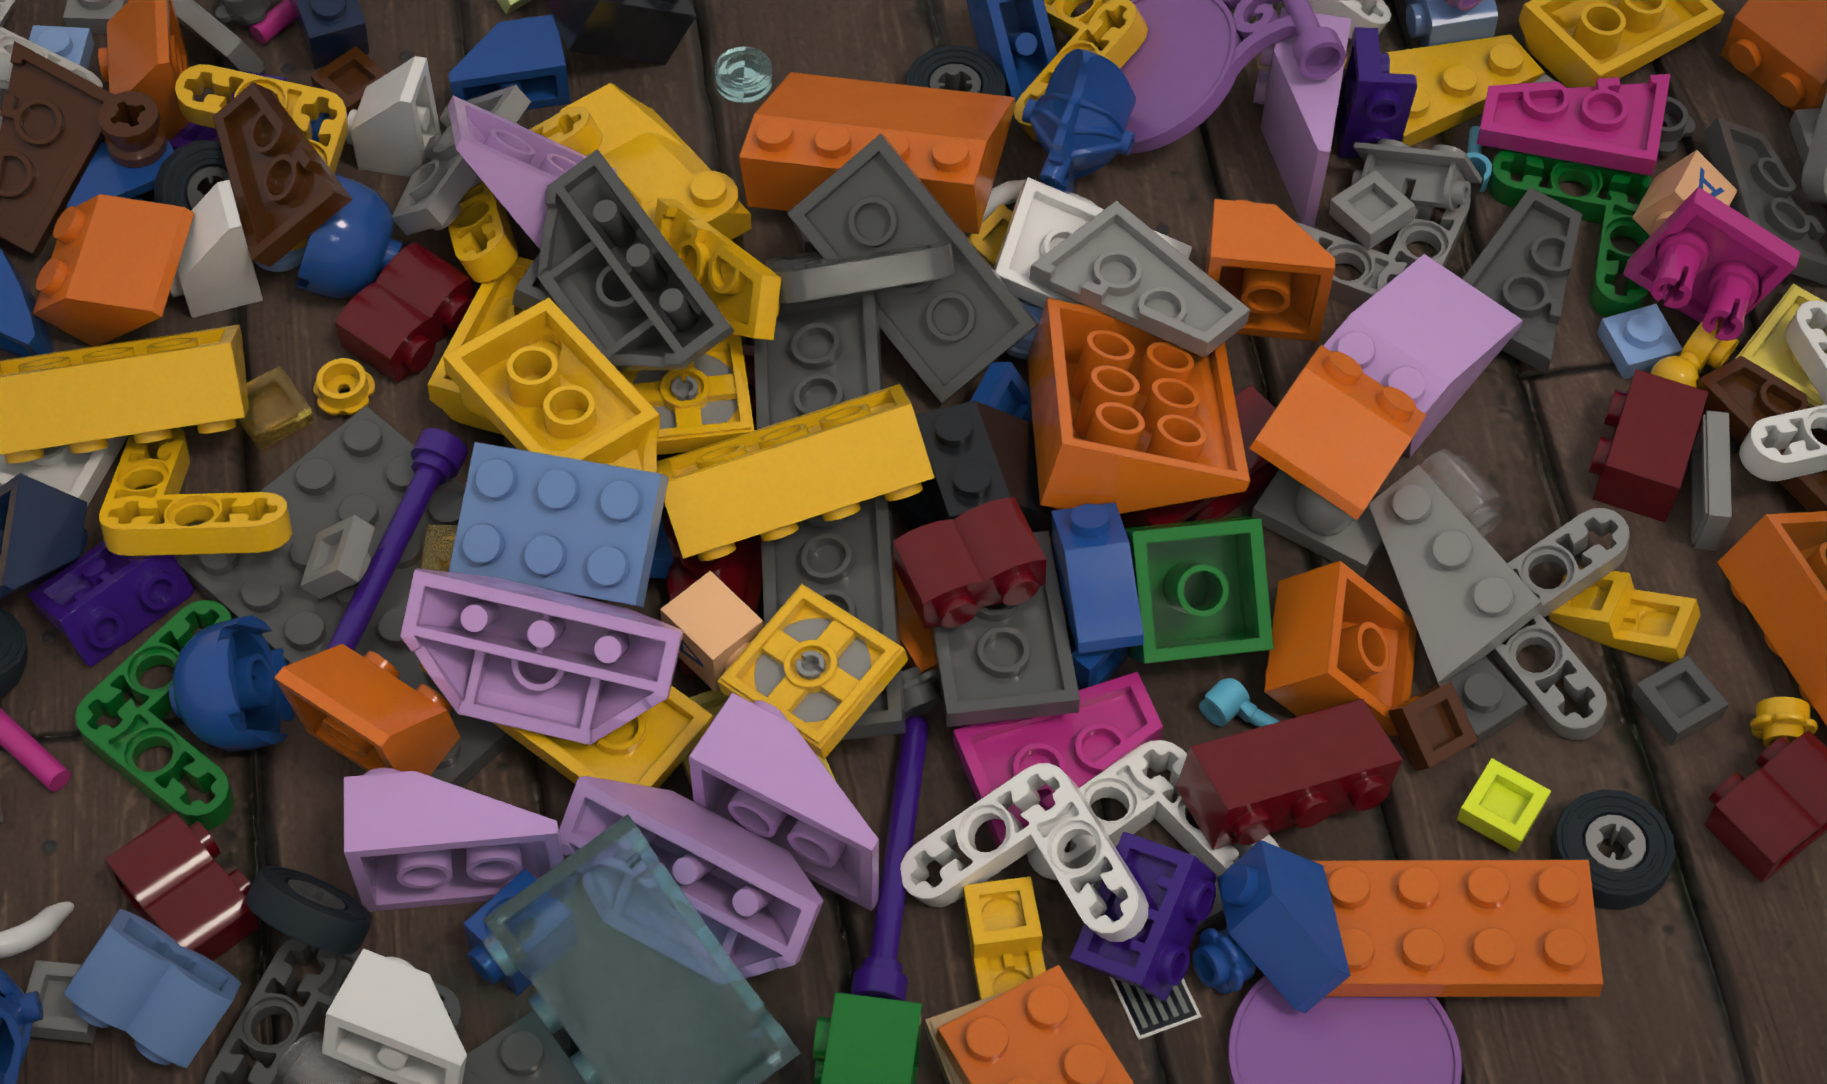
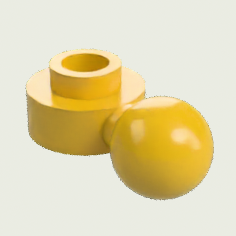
[1650,320,1739,388]

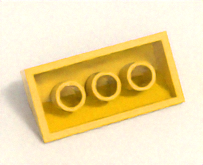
[0,324,249,463]
[658,384,935,561]

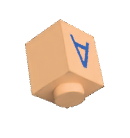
[1633,150,1738,236]
[660,571,764,693]

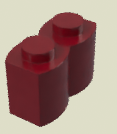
[335,242,475,383]
[893,497,1047,628]
[1704,731,1827,883]
[104,812,260,961]

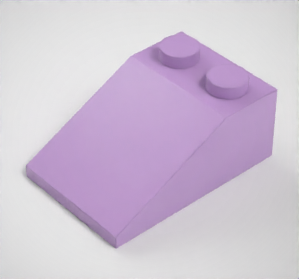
[1253,8,1352,228]
[448,95,617,249]
[1323,254,1523,458]
[689,693,879,911]
[344,768,570,912]

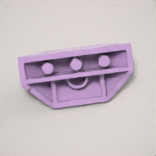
[400,568,684,745]
[559,776,824,985]

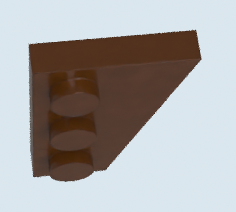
[0,41,114,257]
[213,82,353,267]
[1696,356,1827,512]

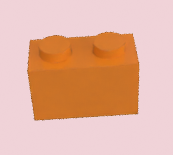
[98,0,190,142]
[1720,0,1827,112]
[32,194,194,347]
[1203,199,1335,342]
[1249,345,1427,520]
[1264,561,1417,736]
[274,644,461,776]

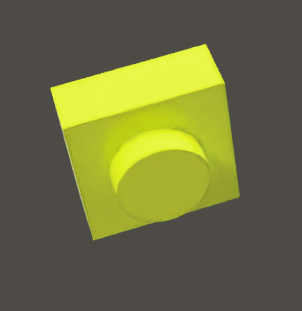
[1456,758,1551,853]

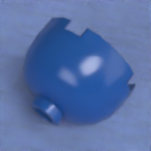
[296,173,403,299]
[169,615,295,752]

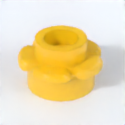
[313,358,375,416]
[1750,697,1818,748]

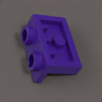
[1336,27,1417,158]
[27,541,194,666]
[1070,831,1217,1001]

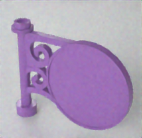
[1098,0,1346,154]
[1227,976,1462,1084]

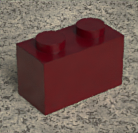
[1588,369,1709,522]

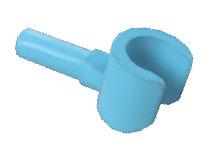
[1466,126,1492,192]
[1199,678,1280,727]

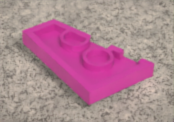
[1477,74,1671,176]
[953,672,1163,848]

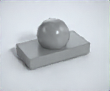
[1252,469,1384,577]

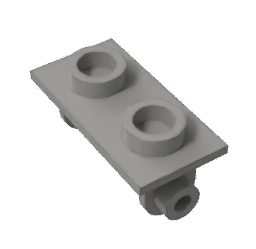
[1352,139,1482,210]

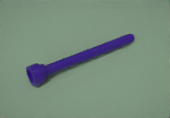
[326,428,468,651]
[850,715,929,1001]

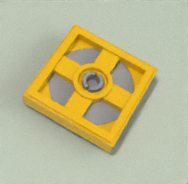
[619,335,754,455]
[717,584,908,760]

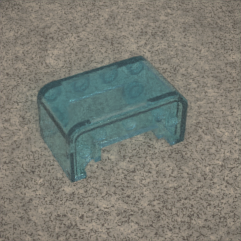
[482,814,801,1084]

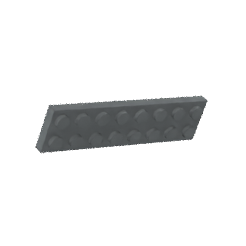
[754,290,906,741]

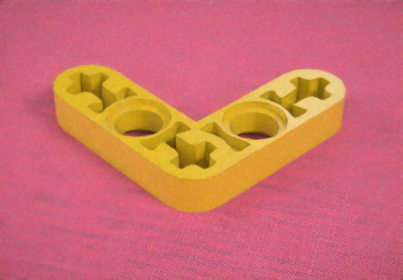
[1014,0,1148,142]
[175,64,348,251]
[448,106,603,283]
[99,427,292,556]

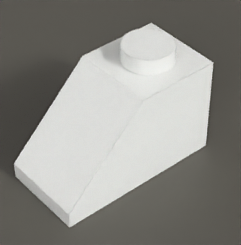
[346,56,441,177]
[170,180,263,318]
[322,948,467,1084]

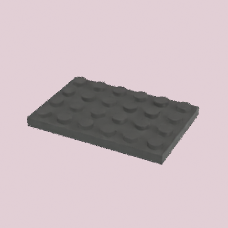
[176,406,606,787]

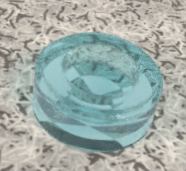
[715,47,772,103]

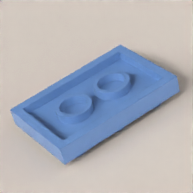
[449,442,669,608]

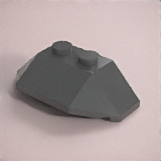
[537,149,734,371]

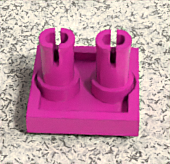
[1623,187,1801,341]

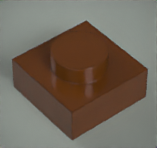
[310,46,387,114]
[1388,681,1478,771]

